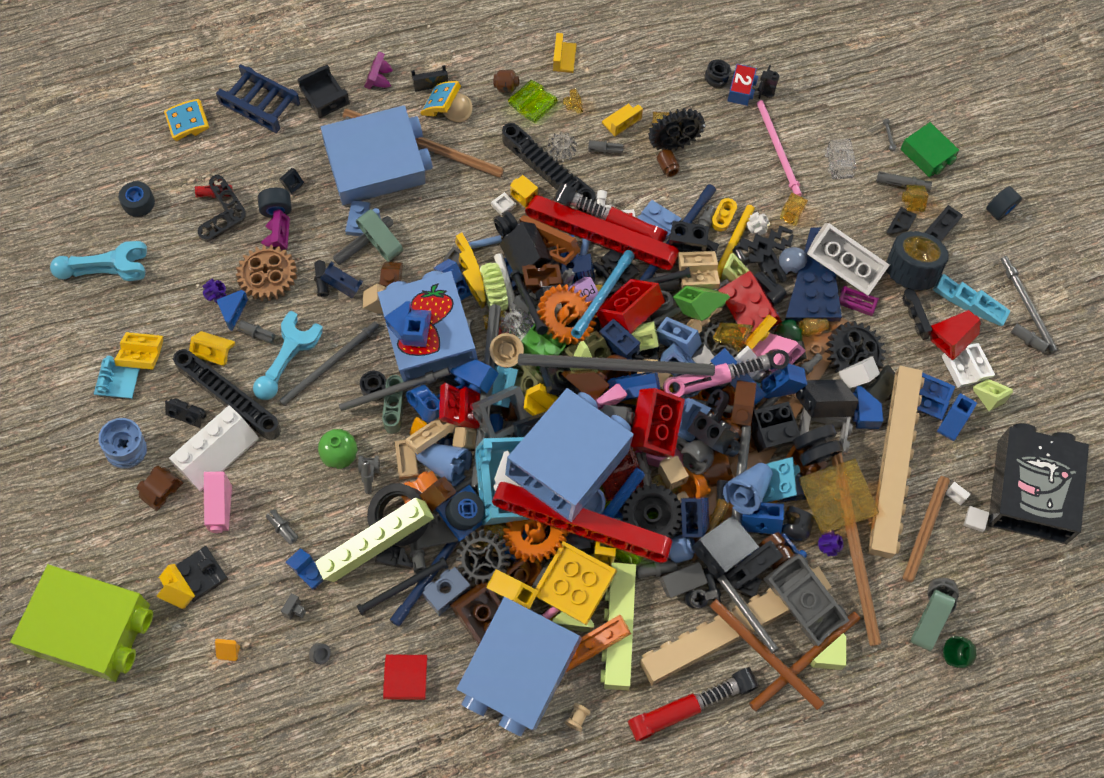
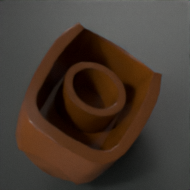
[505,558,543,587]

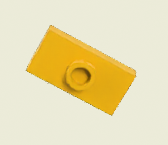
[744,315,777,350]

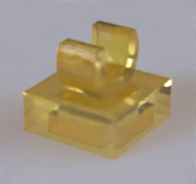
[563,88,583,113]

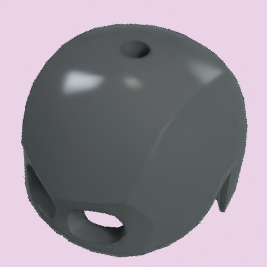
[681,440,714,475]
[927,578,959,614]

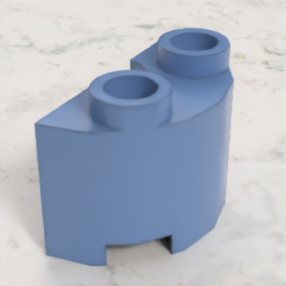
[678,398,711,442]

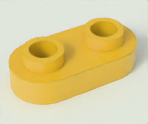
[712,198,737,231]

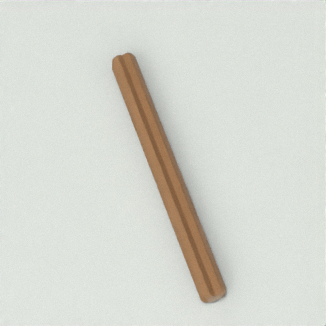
[903,476,950,583]

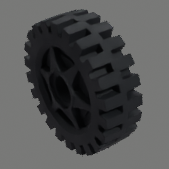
[622,484,682,539]

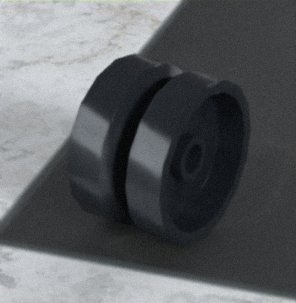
[793,424,844,467]

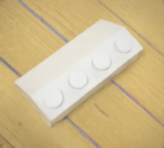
[807,223,889,296]
[169,405,259,492]

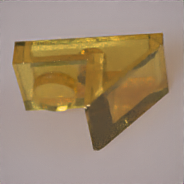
[713,323,753,352]

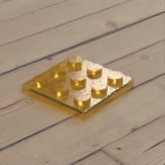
[799,458,879,534]

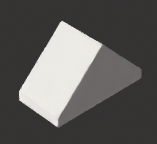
[838,356,880,388]

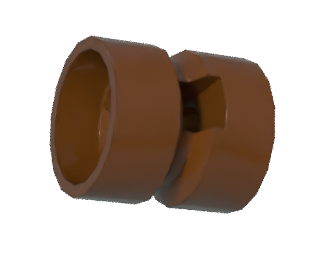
[758,532,794,570]

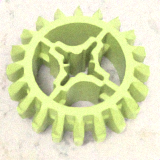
[480,263,508,312]

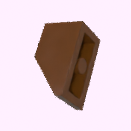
[379,262,403,287]
[562,369,609,401]
[731,380,757,426]
[419,476,457,511]

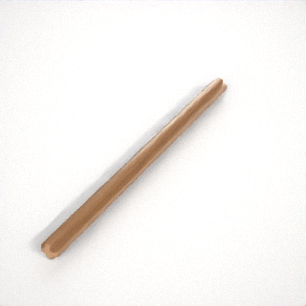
[343,109,504,178]
[831,453,881,646]

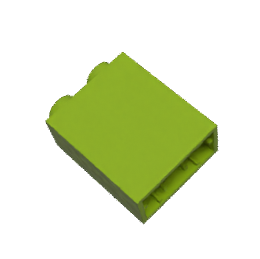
[10,564,153,683]

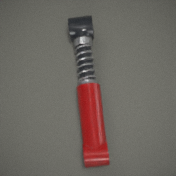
[553,183,668,243]
[627,667,760,742]

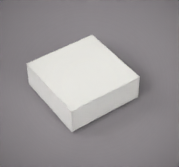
[491,192,516,216]
[945,482,970,505]
[964,506,989,532]

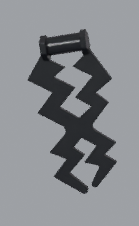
[732,225,794,266]

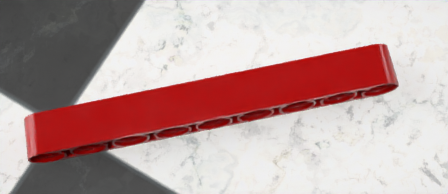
[525,195,679,270]
[492,482,672,563]

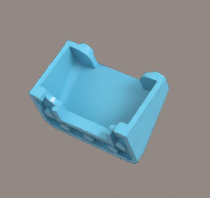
[475,437,529,525]

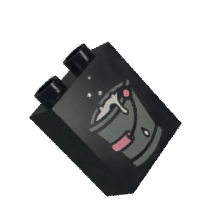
[988,423,1089,545]

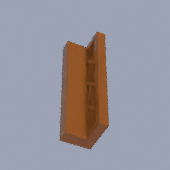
[519,215,581,265]

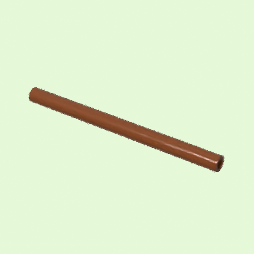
[710,599,824,710]
[749,611,860,711]

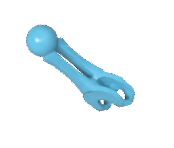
[50,241,147,281]
[253,311,323,400]

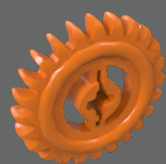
[537,284,597,345]
[503,519,569,563]

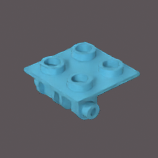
[94,356,140,399]
[762,457,800,503]

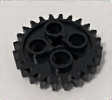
[648,108,706,151]
[825,321,886,373]

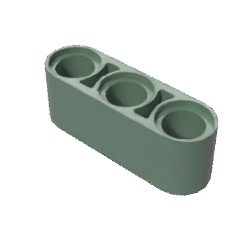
[356,209,404,262]
[382,375,405,434]
[910,589,956,651]

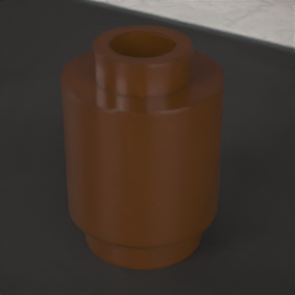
[657,150,680,177]

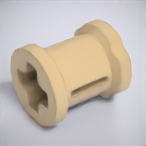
[564,703,590,732]

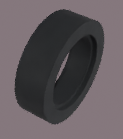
[367,483,429,546]

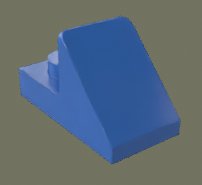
[285,548,324,590]

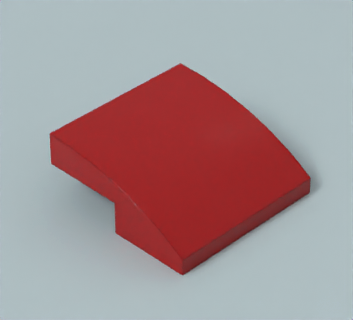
[439,383,480,429]
[383,654,428,700]

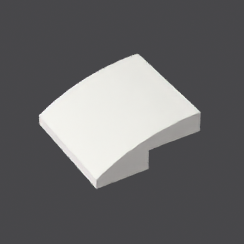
[942,343,995,388]

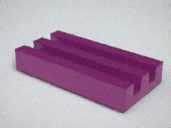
[839,286,879,316]

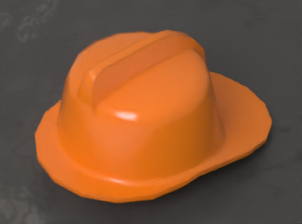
[675,467,711,498]

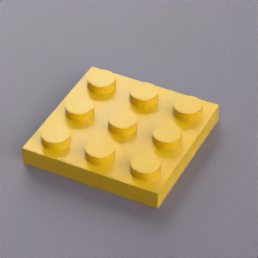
[535,541,617,625]

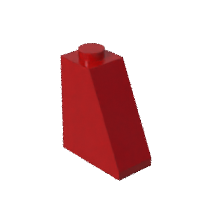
[930,310,981,360]

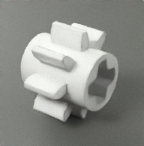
[747,212,770,235]

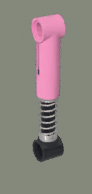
[663,349,789,397]

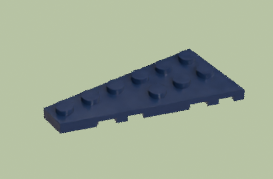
[785,227,842,322]

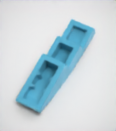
[933,274,1010,326]

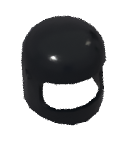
[782,506,814,542]

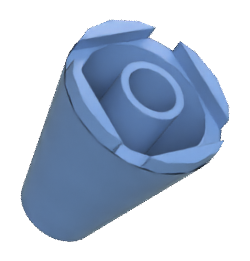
[415,443,472,486]
[723,463,773,515]

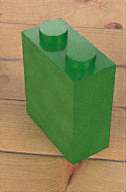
[900,122,959,178]

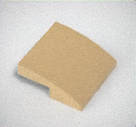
[678,251,720,289]

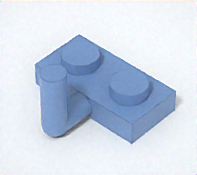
[345,200,381,236]

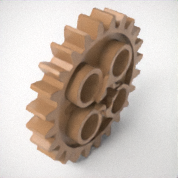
[236,245,297,301]

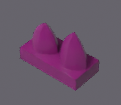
[364,51,393,89]
[261,210,290,251]

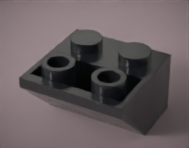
[752,402,800,453]

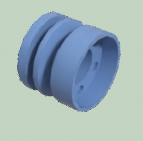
[99,418,147,469]

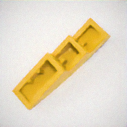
[455,232,486,309]

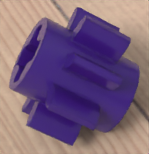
[202,278,226,303]
[818,531,843,557]

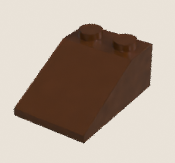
[449,581,501,646]

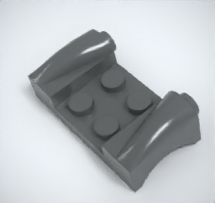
[764,554,850,646]

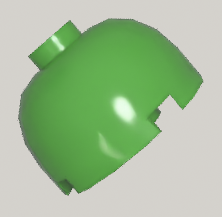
[318,429,358,469]

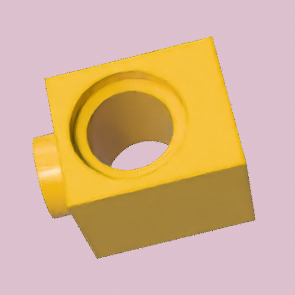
[510,175,538,208]

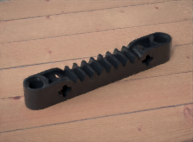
[502,123,595,212]
[173,349,281,440]

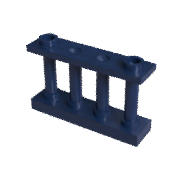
[216,64,300,134]

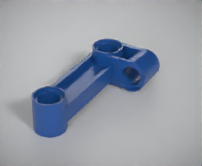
[406,383,481,422]

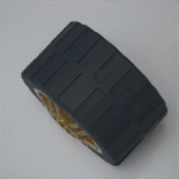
[886,231,949,290]

